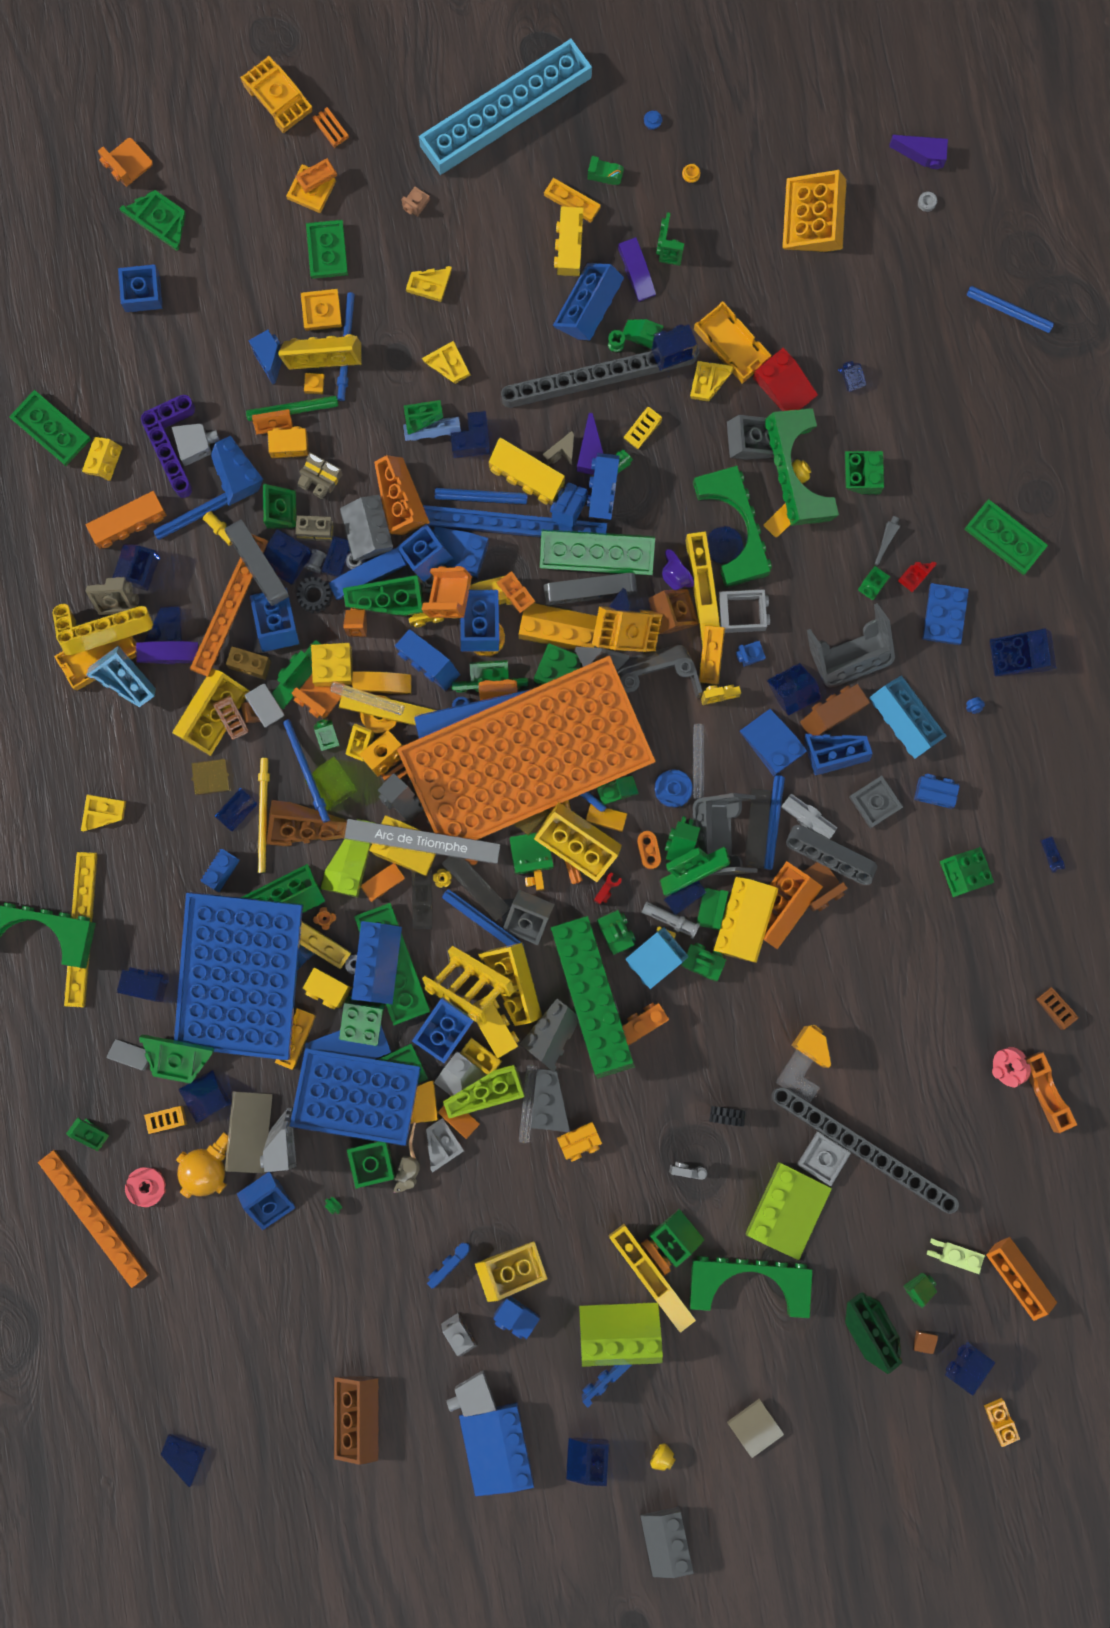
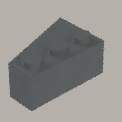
[378,773,424,824]
[520,999,579,1072]
[531,1069,570,1132]

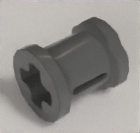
[305,549,327,573]

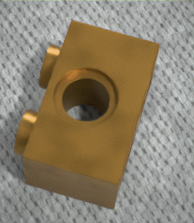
[226,647,271,680]

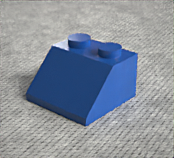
[248,330,282,385]
[237,1172,296,1230]

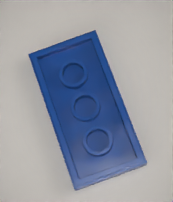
[305,1025,391,1059]

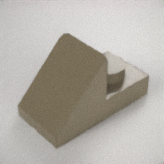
[543,431,574,466]

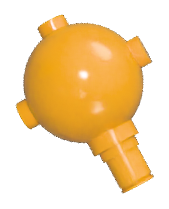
[176,1132,228,1199]

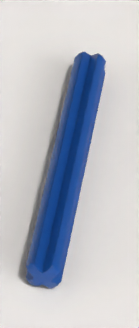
[967,286,1054,333]
[435,488,528,504]
[154,493,228,540]
[762,776,785,870]
[442,889,524,946]

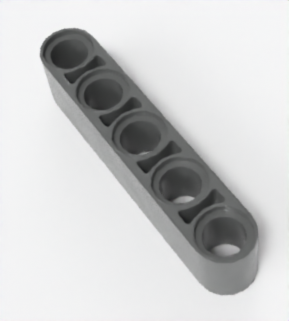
[224,519,289,606]
[544,573,637,605]
[786,825,877,885]

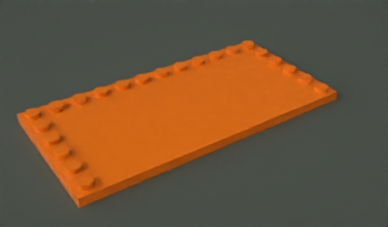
[397,655,656,840]

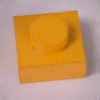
[304,373,325,394]

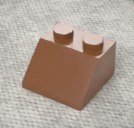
[648,589,699,634]

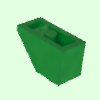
[623,319,663,350]
[903,1273,937,1308]

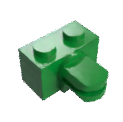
[665,816,700,861]
[597,910,636,956]
[681,943,726,982]

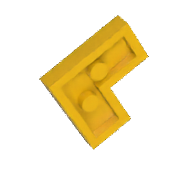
[701,685,741,705]

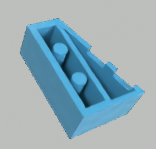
[86,646,156,707]

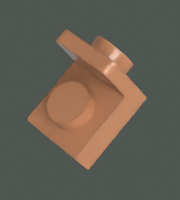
[401,187,430,217]

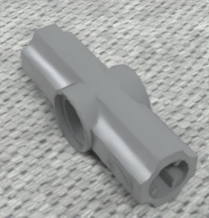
[781,794,837,839]

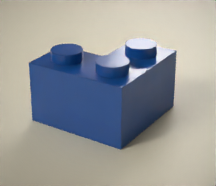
[493,1296,540,1339]

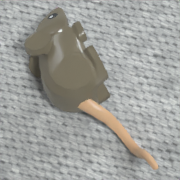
[394,1122,420,1193]

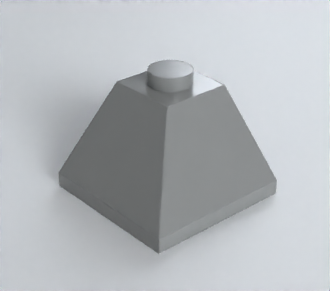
[434,1051,487,1096]

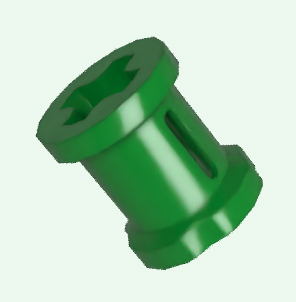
[608,330,625,353]

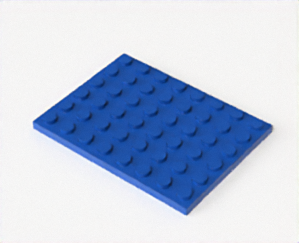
[174,892,303,1060]

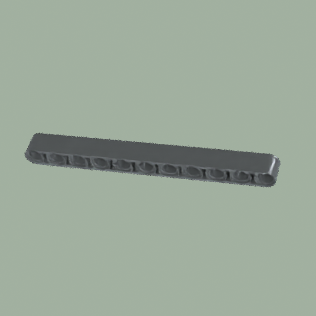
[501,342,699,408]
[771,1087,959,1214]

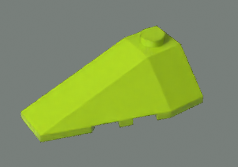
[321,819,373,898]
[443,1065,524,1118]

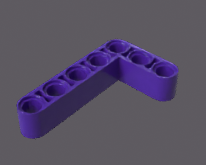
[141,395,195,498]

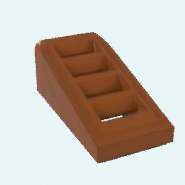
[213,696,249,740]
[1036,987,1079,1030]

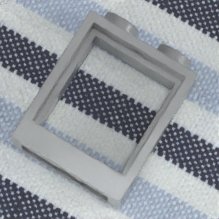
[718,590,770,633]

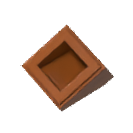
[913,1330,938,1354]

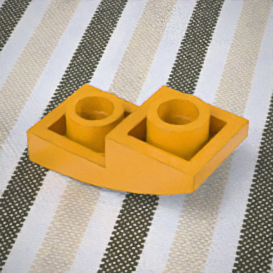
[984,1398,1020,1447]

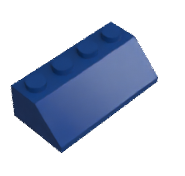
[553,263,624,340]
[352,921,402,1004]

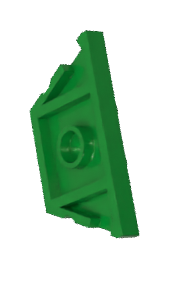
[119,190,186,251]
[139,1034,215,1084]

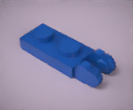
[427,1243,471,1289]

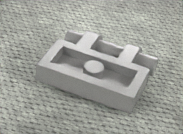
[669,1162,707,1180]

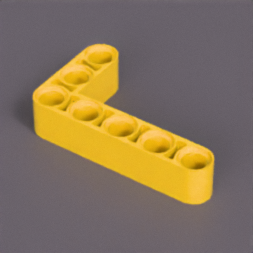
[53,604,154,655]

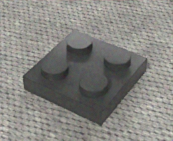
[849,776,903,829]

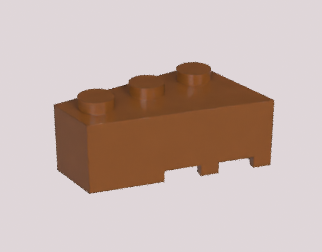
[800,684,870,735]

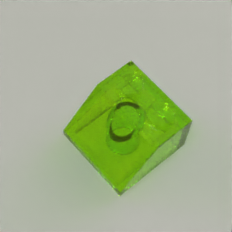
[305,757,358,811]

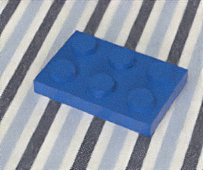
[922,583,969,645]

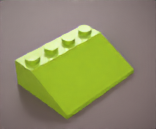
[745,1162,832,1260]
[579,1303,663,1367]

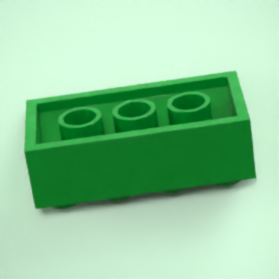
[241,864,325,913]

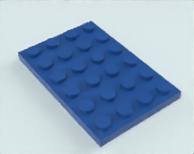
[290,1049,421,1146]

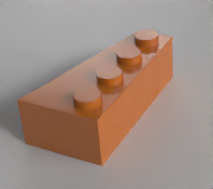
[374,455,430,535]

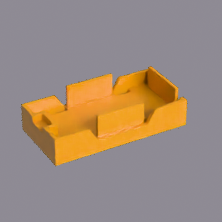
[694,301,772,384]
[54,636,136,691]

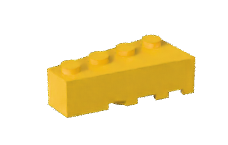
[478,943,542,1026]

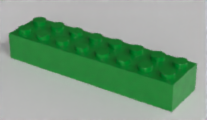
[551,916,635,1079]

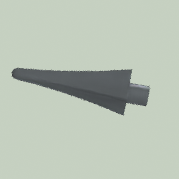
[875,516,900,565]

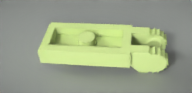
[927,1238,985,1274]

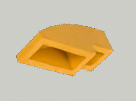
[352,672,412,694]

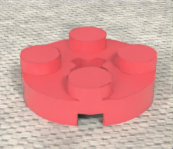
[992,1047,1031,1087]
[125,1167,166,1207]

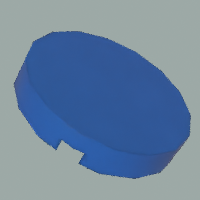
[654,769,693,808]

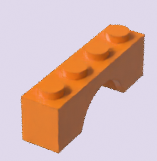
[1024,1052,1077,1133]

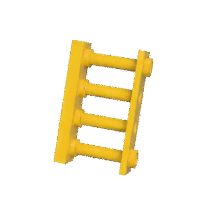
[422,946,514,1025]

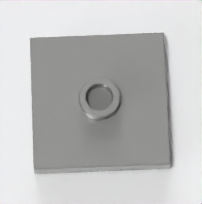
[797,1131,851,1186]

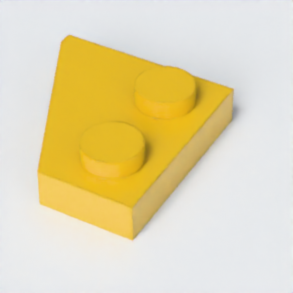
[690,361,733,401]

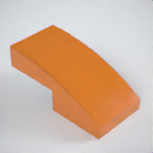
[496,571,535,613]
[360,863,405,902]

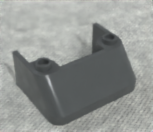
[807,603,895,688]
[617,645,702,699]
[693,793,757,875]

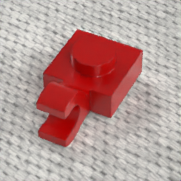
[594,872,622,905]

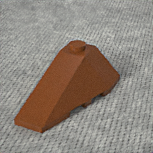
[266,800,347,846]

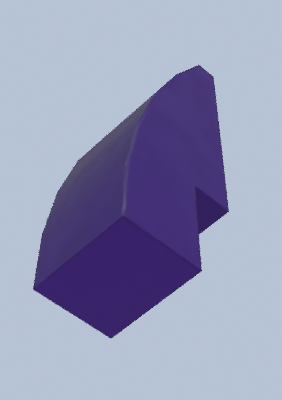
[618,237,656,302]
[136,641,198,664]

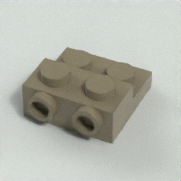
[86,577,139,615]

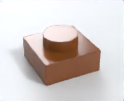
[241,702,261,723]

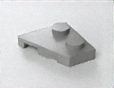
[426,1118,464,1172]

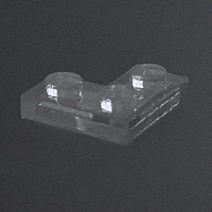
[775,1050,820,1103]

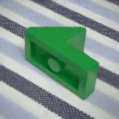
[597,776,639,805]
[66,1117,110,1151]

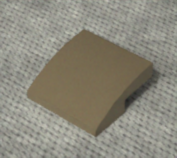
[727,1399,784,1458]

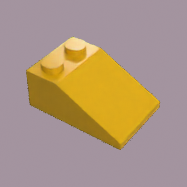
[369,816,436,876]
[475,1241,547,1302]

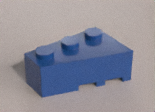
[211,436,263,506]
[395,629,460,692]

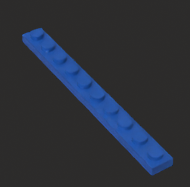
[423,505,607,537]

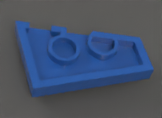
[582,1365,631,1408]

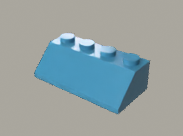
[869,675,947,759]

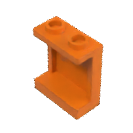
[422,566,472,618]

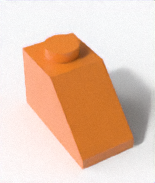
[344,608,367,637]

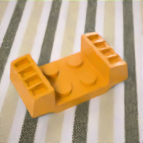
[240,56,312,133]
[592,606,663,652]

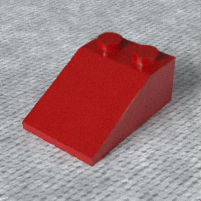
[753,347,818,411]

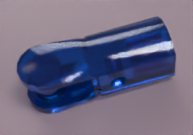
[1040,836,1065,873]

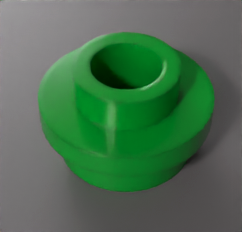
[324,1196,342,1215]

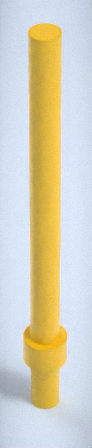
[258,758,270,873]

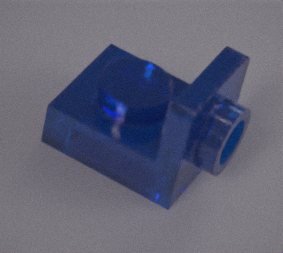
[838,361,867,392]

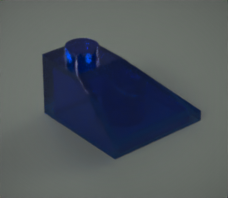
[178,1070,231,1124]

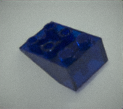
[990,628,1056,677]

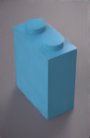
[626,927,689,989]

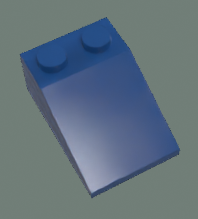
[434,527,489,579]
[250,588,299,652]
[460,590,499,651]
[740,709,807,777]
[412,997,473,1063]

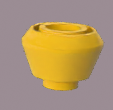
[650,1443,675,1471]

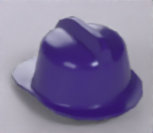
[662,549,694,591]

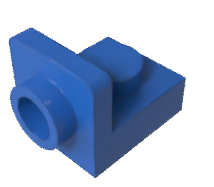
[736,641,766,667]

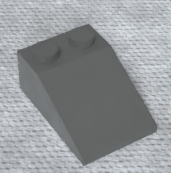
[727,415,774,460]

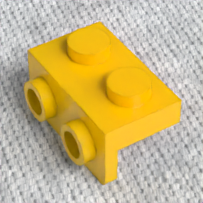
[82,437,122,481]

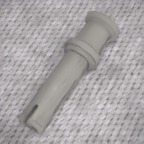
[642,901,700,939]

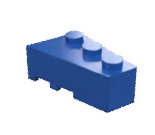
[587,453,620,520]
[804,734,873,776]

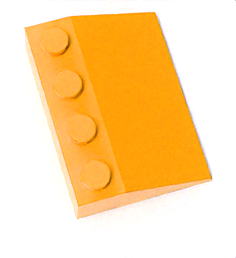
[783,170,846,252]

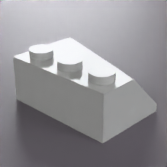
[260,1108,296,1172]

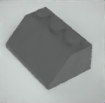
[340,495,393,561]
[640,1507,694,1578]

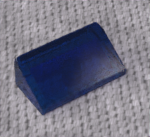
[215,788,257,831]

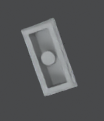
[244,684,284,727]
[106,1039,148,1071]

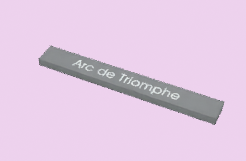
[344,819,500,864]

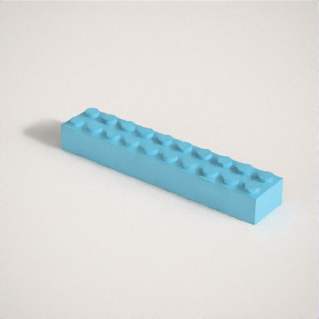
[419,39,592,175]

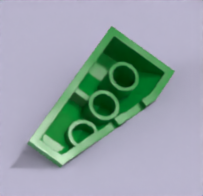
[343,575,424,616]

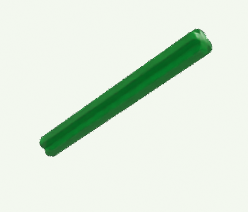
[246,396,338,421]

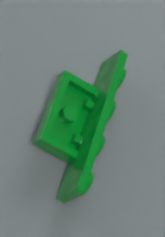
[272,640,321,710]
[452,660,528,693]
[660,847,730,896]

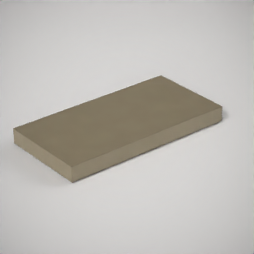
[225,1091,273,1173]

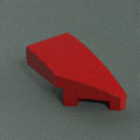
[898,562,937,593]

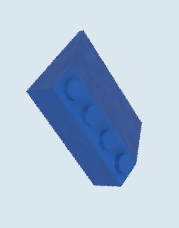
[459,1402,534,1496]

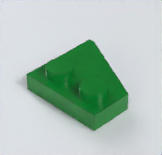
[404,400,443,435]

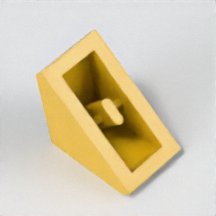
[346,724,375,762]

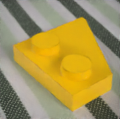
[406,266,452,302]
[422,341,471,384]
[81,794,126,832]

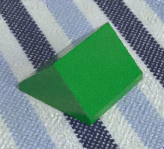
[263,484,296,529]

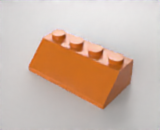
[763,861,823,949]

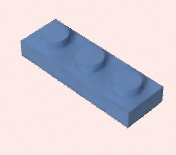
[403,417,461,441]

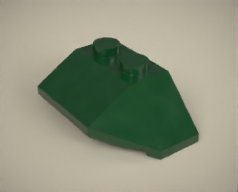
[845,1292,902,1374]

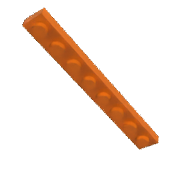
[190,534,269,677]
[38,1150,149,1288]

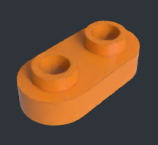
[637,831,661,869]
[640,1239,671,1276]

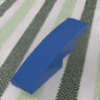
[329,548,407,600]

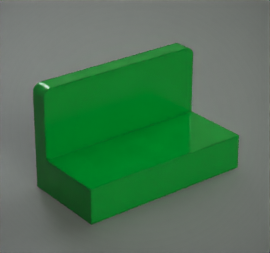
[696,888,729,930]

